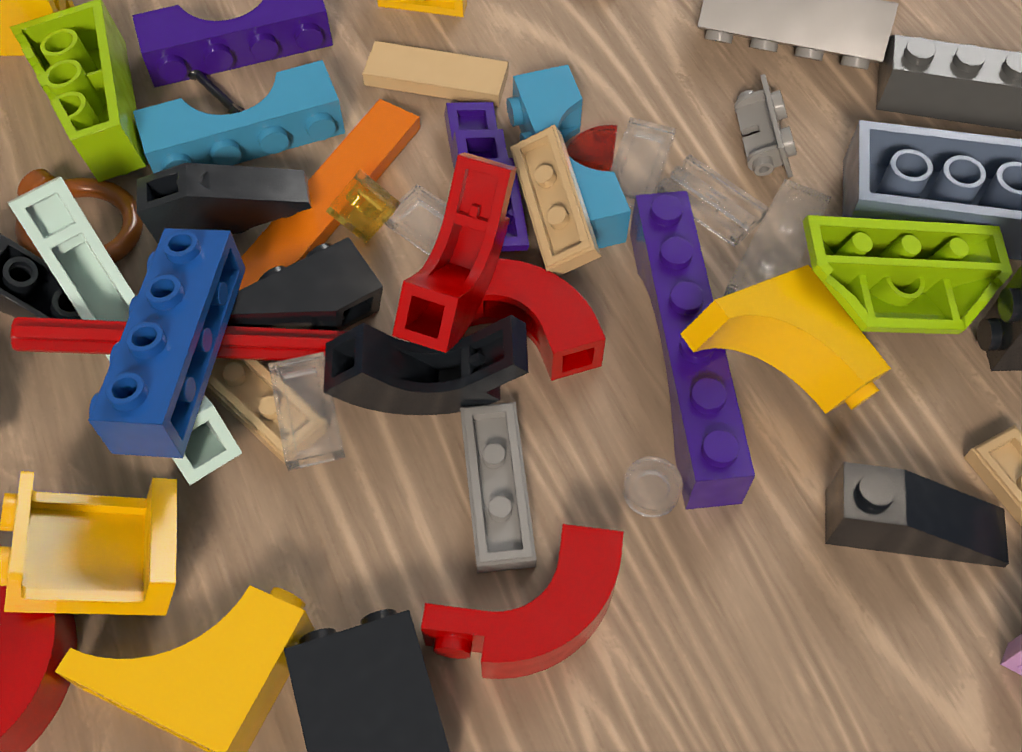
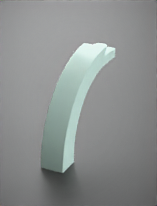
[7,176,242,485]

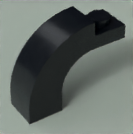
[323,315,529,415]

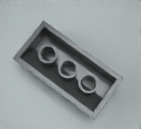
[876,35,1022,132]

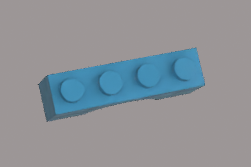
[133,60,345,174]
[506,65,631,249]

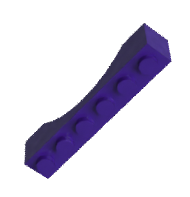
[630,191,755,510]

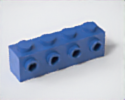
[88,228,246,459]

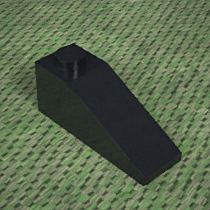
[825,462,1009,568]

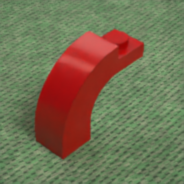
[392,152,517,353]
[469,258,606,381]
[421,524,624,679]
[0,545,77,752]

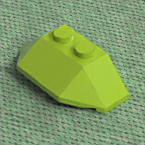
[802,215,1013,334]

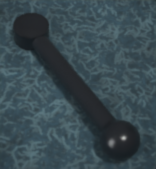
[188,70,245,114]

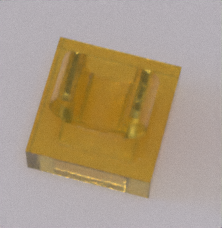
[326,169,400,244]

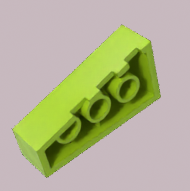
[10,0,146,182]

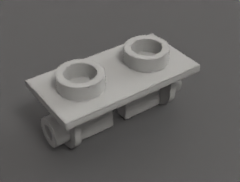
[734,74,797,178]

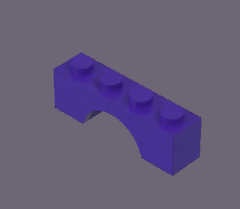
[132,0,333,88]

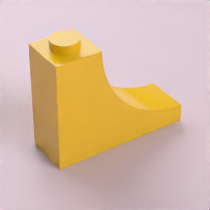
[680,265,891,414]
[55,585,315,752]

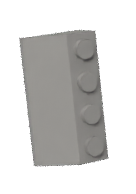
[697,0,899,70]

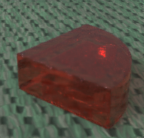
[567,125,618,172]

